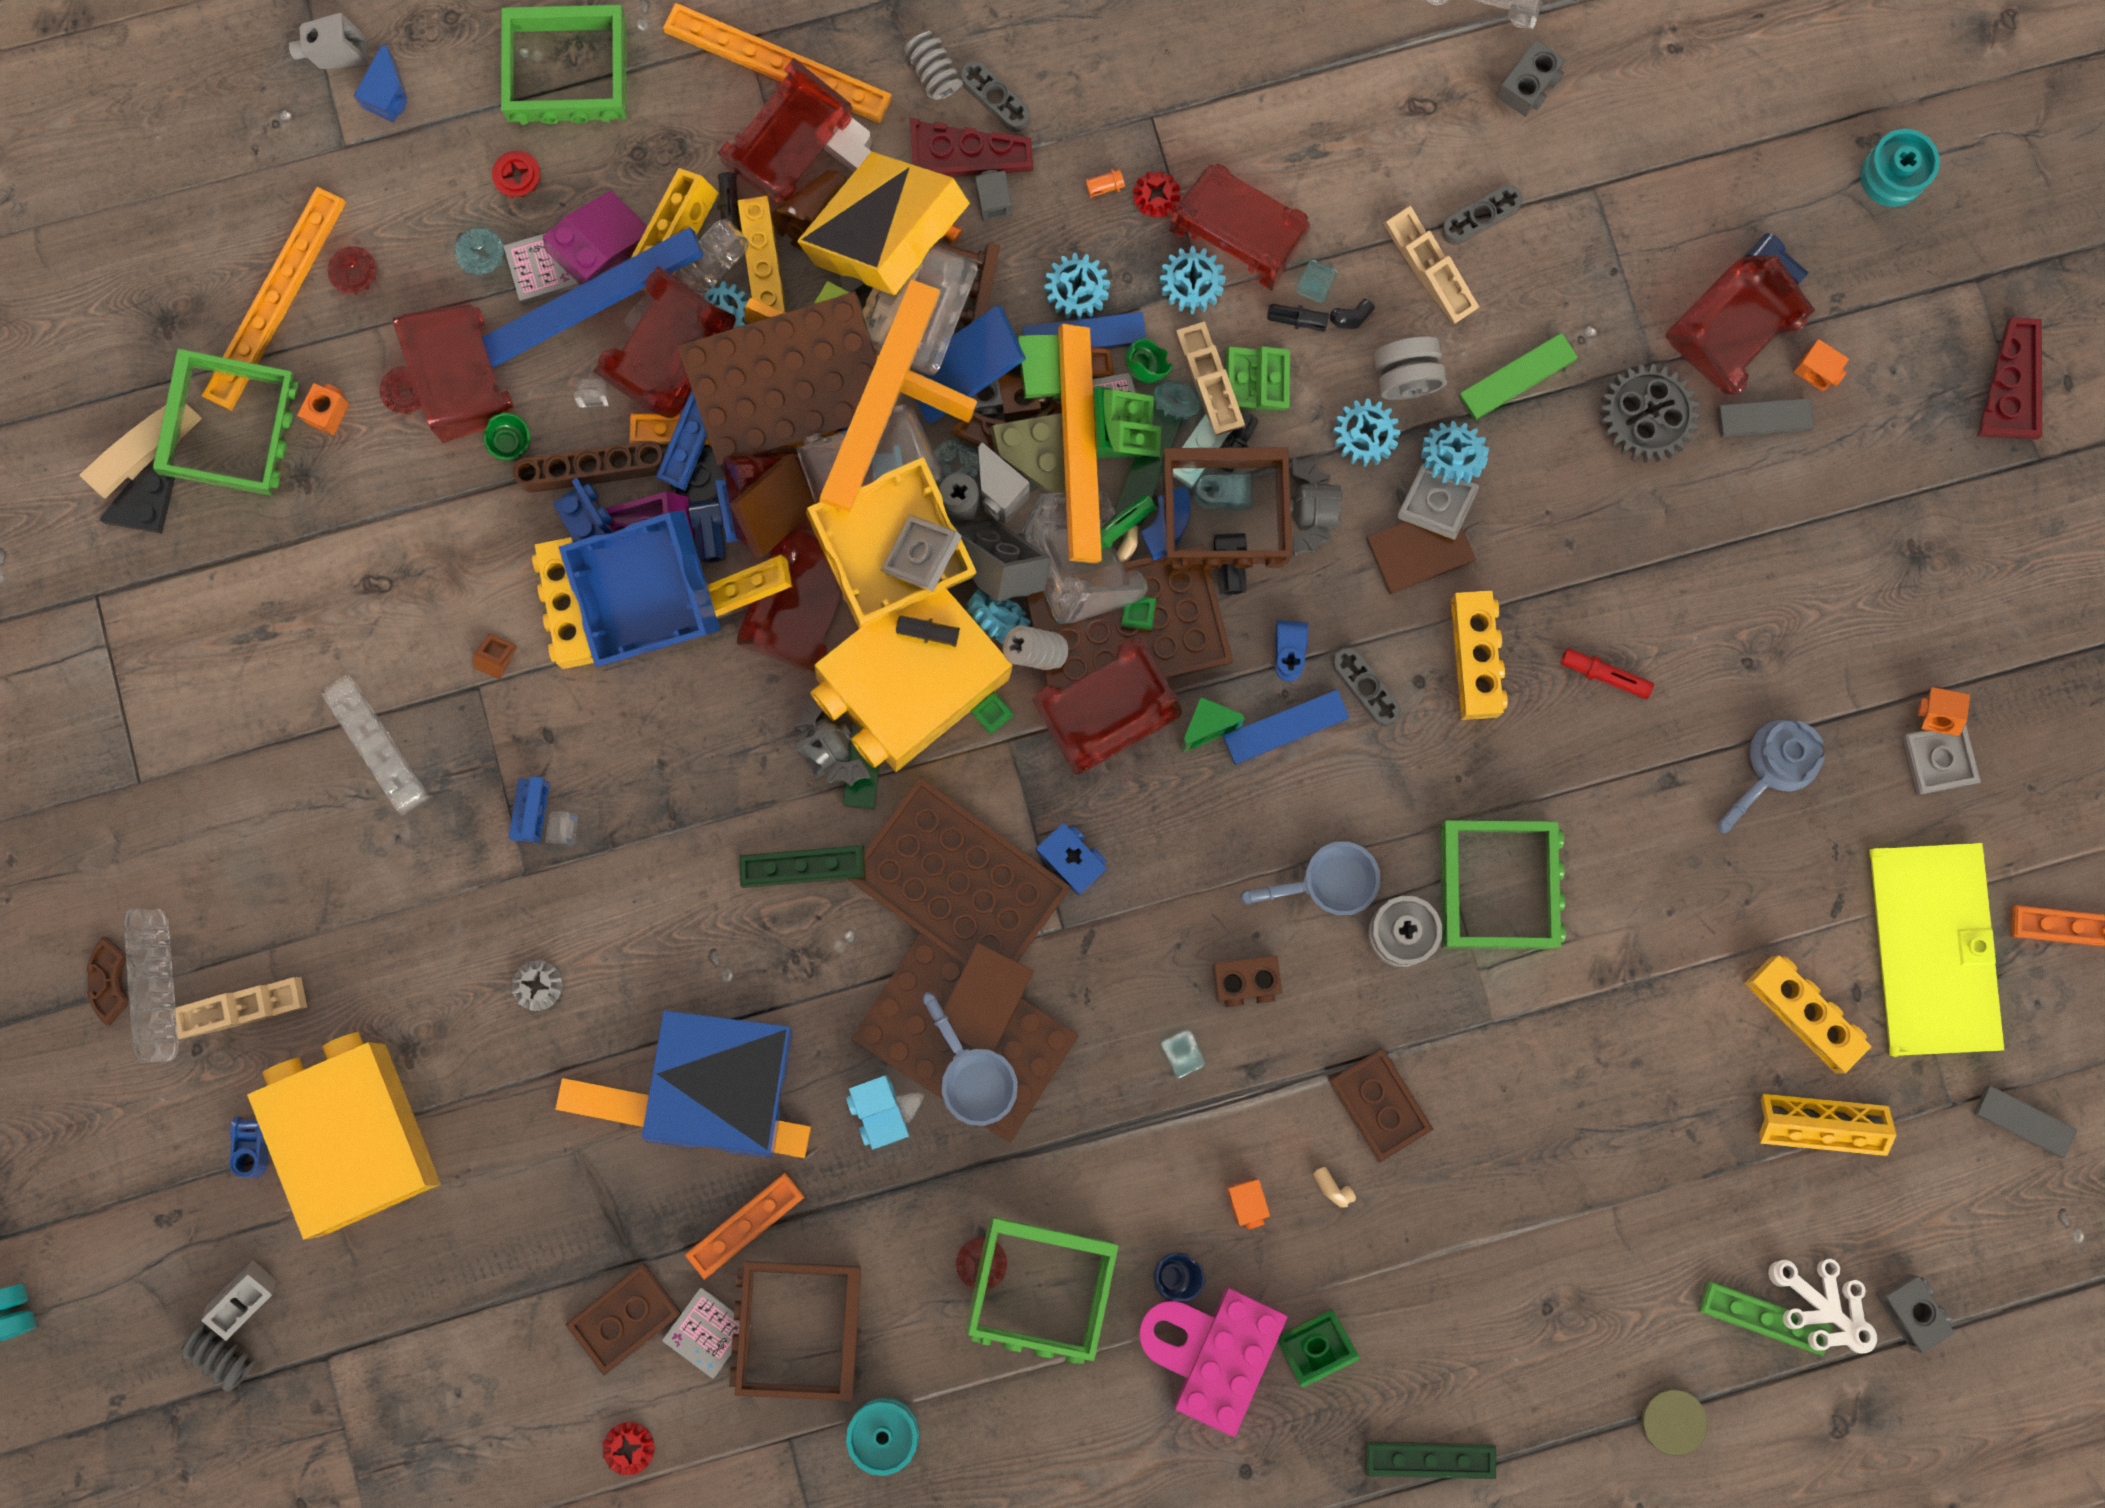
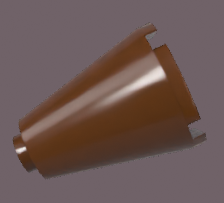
[771,170,847,252]

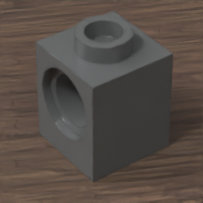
[975,170,1012,221]
[971,379,1003,418]

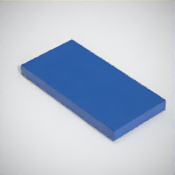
[909,305,1026,424]

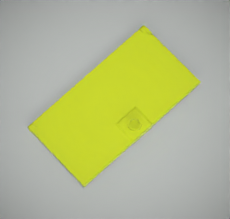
[1869,843,2004,1057]

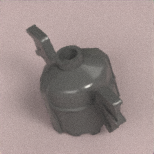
[1290,458,1343,556]
[793,698,871,786]

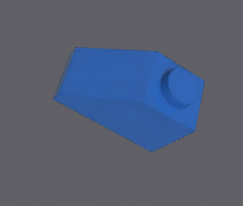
[354,45,407,123]

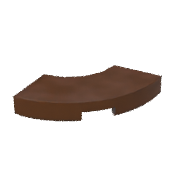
[86,936,131,1026]

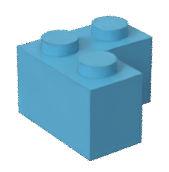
[846,1075,910,1150]

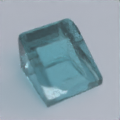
[1296,259,1338,303]
[1161,1030,1205,1078]

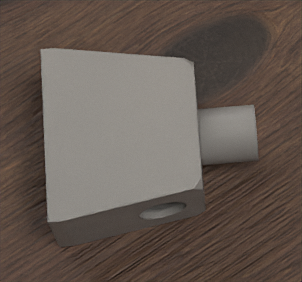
[289,13,368,69]

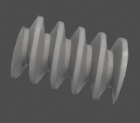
[904,31,963,100]
[1003,626,1068,670]

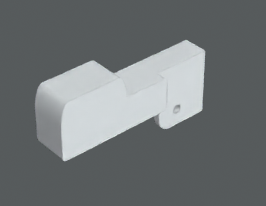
[816,110,872,173]

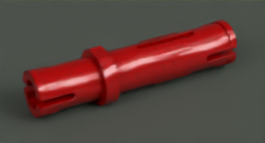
[1560,648,1655,700]

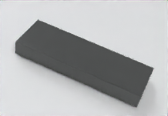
[1717,398,1814,437]
[1974,1086,2077,1158]

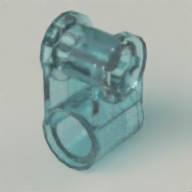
[1193,473,1253,510]

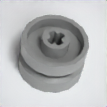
[1373,337,1448,400]
[1367,896,1442,967]

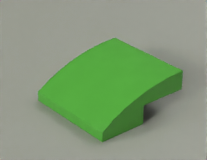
[1017,335,1061,400]
[1224,346,1290,411]
[1103,389,1162,457]

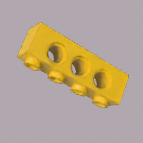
[631,168,719,298]
[738,196,787,313]
[532,537,594,669]
[1450,591,1508,720]
[1744,955,1872,1074]

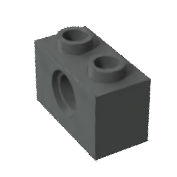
[1876,1274,1955,1353]

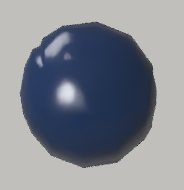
[1153,1252,1205,1302]

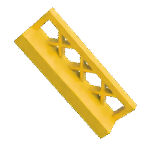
[1759,1094,1896,1156]

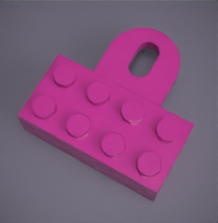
[1139,1286,1288,1438]

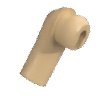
[1113,525,1138,564]
[1313,1167,1356,1208]

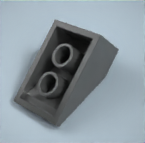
[953,519,1051,601]

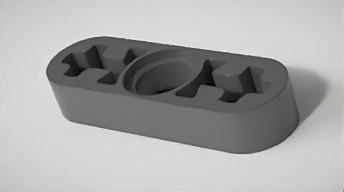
[961,61,1030,132]
[1442,185,1522,245]
[1333,648,1401,726]

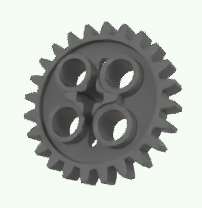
[1599,364,1701,463]

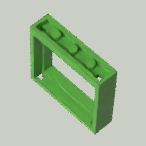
[501,5,627,125]
[153,349,299,496]
[1440,820,1566,949]
[965,1216,1119,1364]

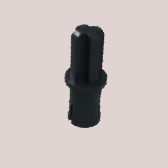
[1267,304,1329,332]
[1220,413,1258,473]
[896,615,960,647]

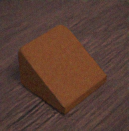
[1091,347,1114,379]
[473,633,517,679]

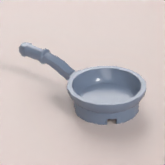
[1717,719,1825,833]
[1240,842,1380,916]
[922,992,1018,1126]

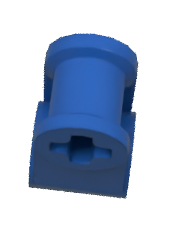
[1275,620,1308,682]
[229,1116,269,1178]

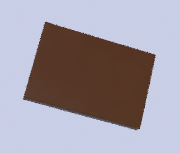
[729,454,816,557]
[1366,522,1476,595]
[935,943,1034,1052]
[1328,1048,1434,1163]
[565,1263,682,1376]

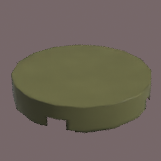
[1641,1388,1708,1456]

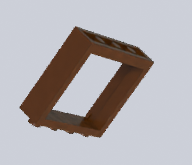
[1162,447,1292,569]
[729,1260,861,1401]

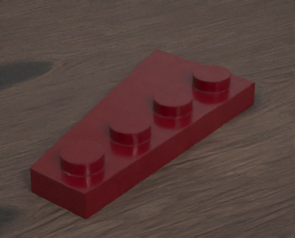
[909,117,1033,177]
[1977,317,2042,440]

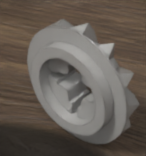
[511,960,563,1011]

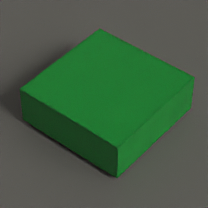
[1121,594,1156,631]
[970,691,1014,736]

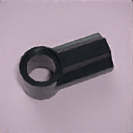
[1214,533,1247,595]

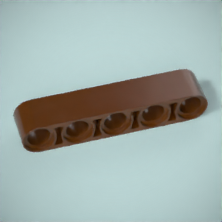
[512,441,665,492]

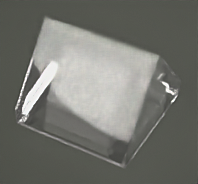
[573,378,609,408]
[545,811,578,846]
[895,1092,926,1123]

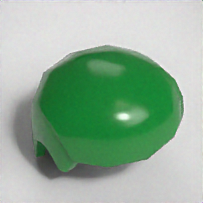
[1125,338,1173,384]
[483,412,531,462]

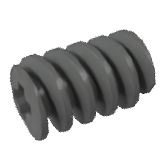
[939,473,980,525]
[181,1323,256,1392]

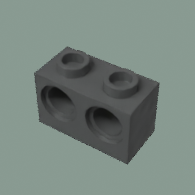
[1497,39,1565,117]

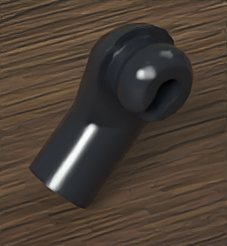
[1330,298,1375,329]

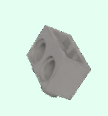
[201,1260,277,1341]

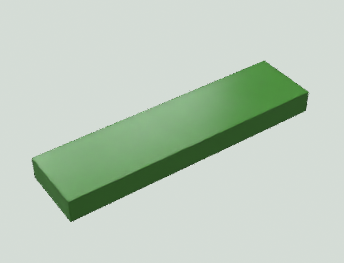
[1458,333,1578,421]
[1698,1281,1833,1356]

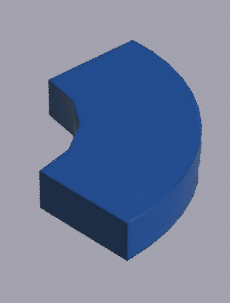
[1141,486,1191,561]

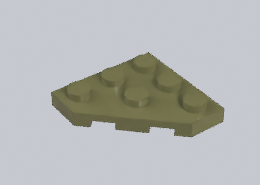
[990,413,1066,506]

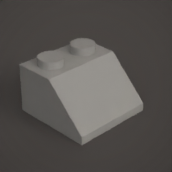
[978,442,1030,524]

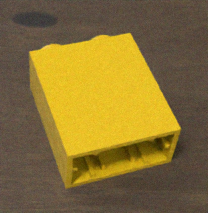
[810,589,1013,772]
[247,1032,441,1240]

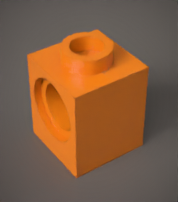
[1793,339,1849,392]
[297,383,349,436]
[1918,687,1970,737]
[1226,1178,1270,1230]

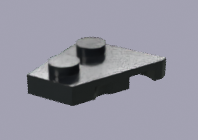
[100,468,175,534]

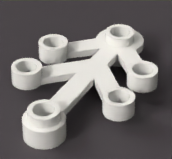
[1768,1259,1877,1354]

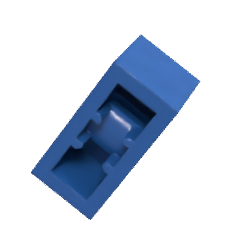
[1036,823,1107,896]

